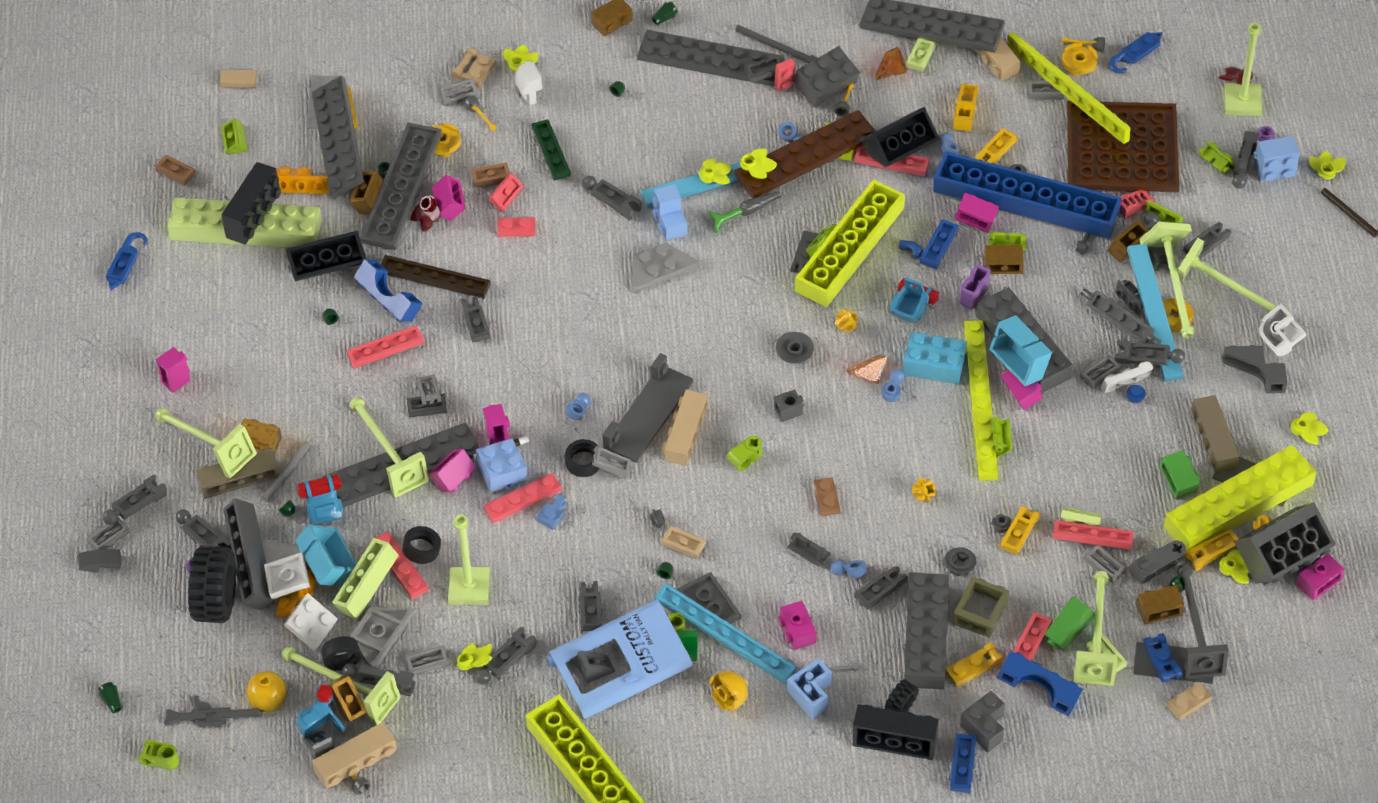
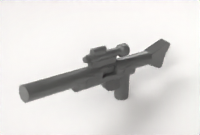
[164,695,259,728]

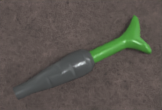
[709,191,781,233]

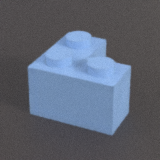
[652,184,688,240]
[787,658,832,719]

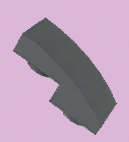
[78,549,121,572]

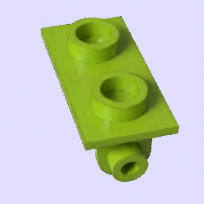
[1199,140,1235,174]
[988,231,1027,251]
[990,416,1013,458]

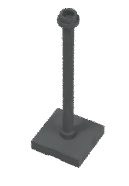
[1177,564,1229,679]

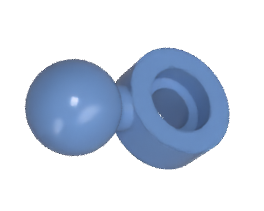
[778,122,803,141]
[939,132,960,155]
[882,369,905,402]
[565,393,591,420]
[831,560,867,578]

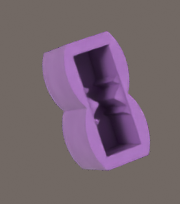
[960,264,991,309]

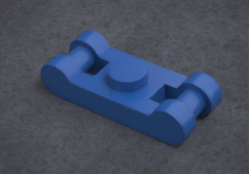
[1143,633,1182,683]

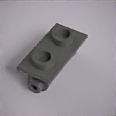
[1115,280,1143,316]
[787,532,831,567]

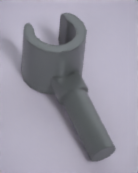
[1075,233,1090,255]

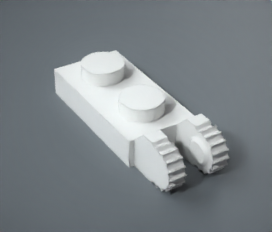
[1101,362,1153,394]

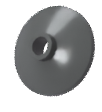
[776,332,814,364]

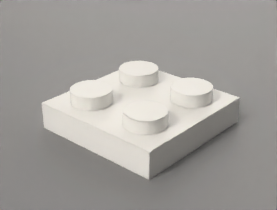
[264,552,310,599]
[284,594,338,650]

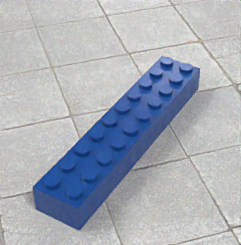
[933,151,1122,239]

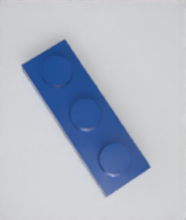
[920,219,959,269]
[950,733,976,793]

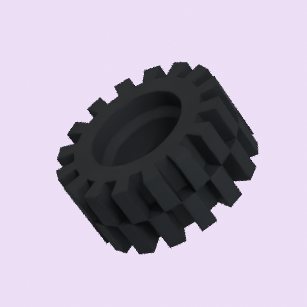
[884,679,919,712]

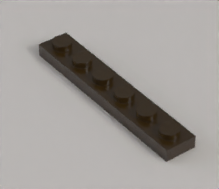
[381,255,491,299]

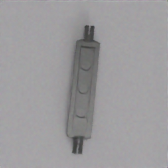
[1081,288,1161,344]

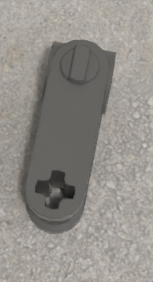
[1130,540,1186,584]

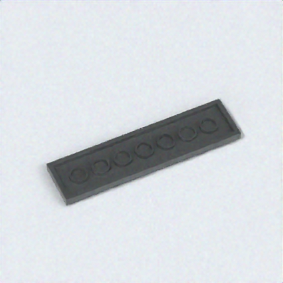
[859,0,1005,53]
[637,30,784,86]
[312,76,364,199]
[360,122,443,250]
[322,422,479,507]

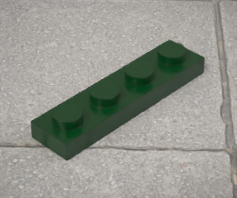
[531,119,571,181]

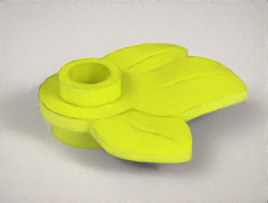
[503,44,539,71]
[740,149,777,179]
[1309,150,1346,179]
[699,158,732,184]
[1291,412,1328,445]
[1219,549,1250,584]
[457,643,492,670]

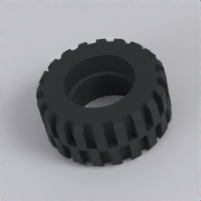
[188,546,236,623]

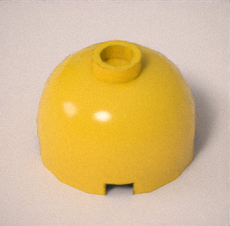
[709,670,748,712]
[246,671,288,712]

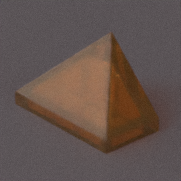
[875,47,906,80]
[847,354,888,384]

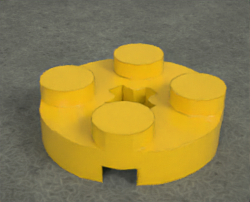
[1061,43,1098,76]
[431,123,461,157]
[1162,297,1194,333]

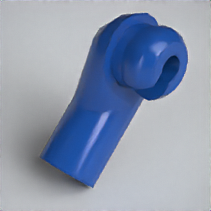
[899,240,923,258]

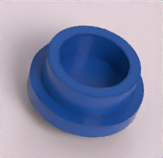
[1126,385,1146,403]

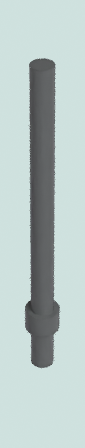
[735,25,818,64]

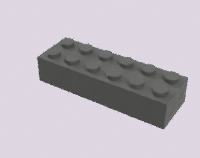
[976,287,1073,394]
[904,572,949,690]

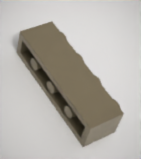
[1190,395,1239,472]
[196,448,279,499]

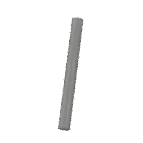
[261,441,311,502]

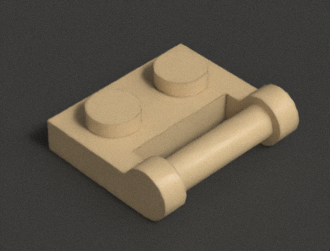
[451,47,496,88]

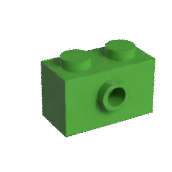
[1159,450,1200,499]

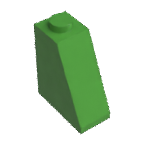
[1044,596,1095,650]

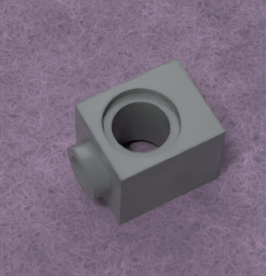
[774,389,805,422]

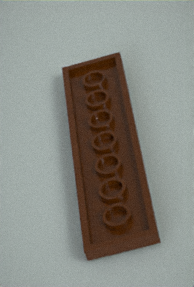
[734,110,875,198]

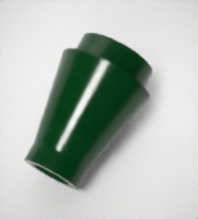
[651,1,678,26]
[98,682,123,713]

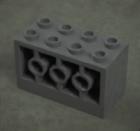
[1234,502,1336,585]

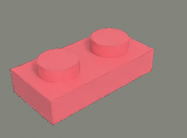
[774,59,795,91]
[488,173,524,212]
[498,217,535,237]

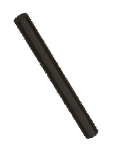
[1321,188,1378,238]

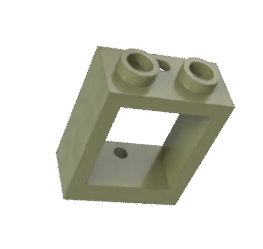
[953,577,1009,638]

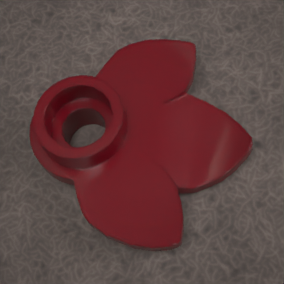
[1219,67,1253,85]
[411,195,441,232]

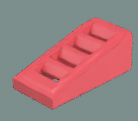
[1120,190,1155,219]

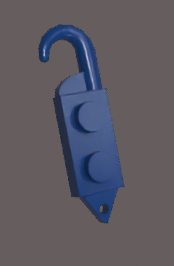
[1108,32,1163,73]
[106,232,147,291]

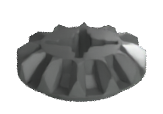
[945,547,976,576]

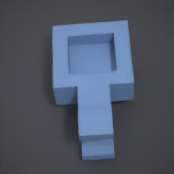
[536,494,567,530]

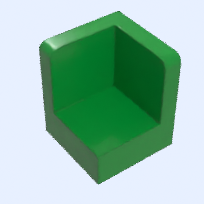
[677,630,698,662]

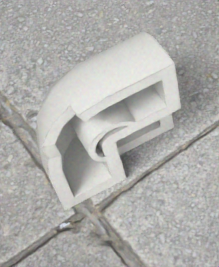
[514,61,542,105]
[1259,304,1307,356]

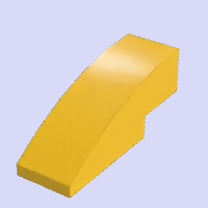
[953,83,979,132]

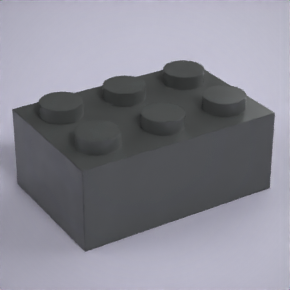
[793,46,860,108]

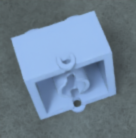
[1254,136,1300,182]
[476,438,527,492]

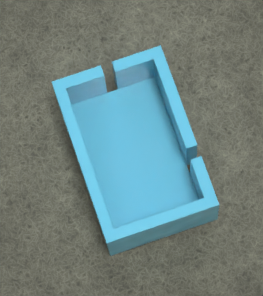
[989,315,1052,386]
[903,331,967,384]
[295,524,357,587]

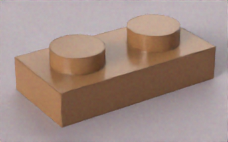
[155,155,196,185]
[471,162,510,187]
[814,477,840,516]

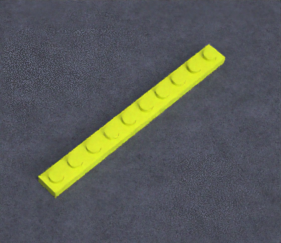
[1007,32,1131,144]
[964,320,998,481]

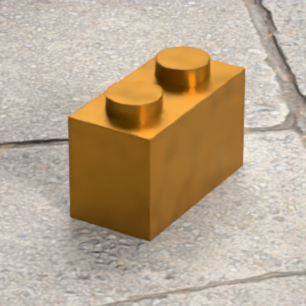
[591,0,633,36]
[350,171,383,214]
[1107,220,1149,264]
[984,244,1024,274]
[1137,585,1184,625]
[327,675,367,721]

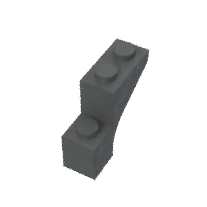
[1223,345,1287,394]

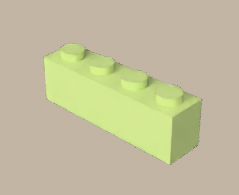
[332,538,399,620]

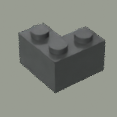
[960,691,1005,753]

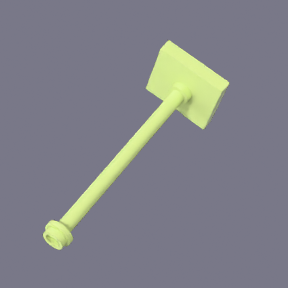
[1224,23,1262,116]
[1139,222,1194,339]
[1178,238,1291,314]
[350,397,429,498]
[155,408,257,478]
[448,514,490,605]
[1073,571,1118,686]
[282,647,401,726]

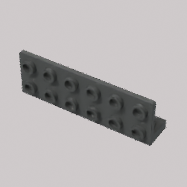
[602,353,693,463]

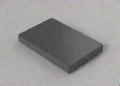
[677,572,741,636]

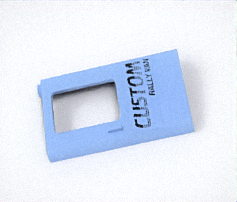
[547,599,693,719]

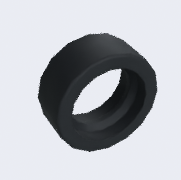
[565,439,602,477]
[402,526,441,564]
[321,636,361,671]

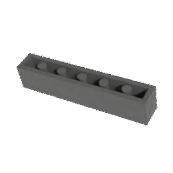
[224,498,274,610]

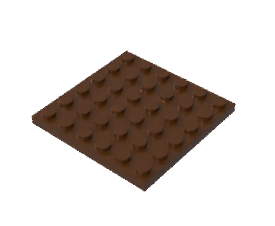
[1067,101,1180,192]

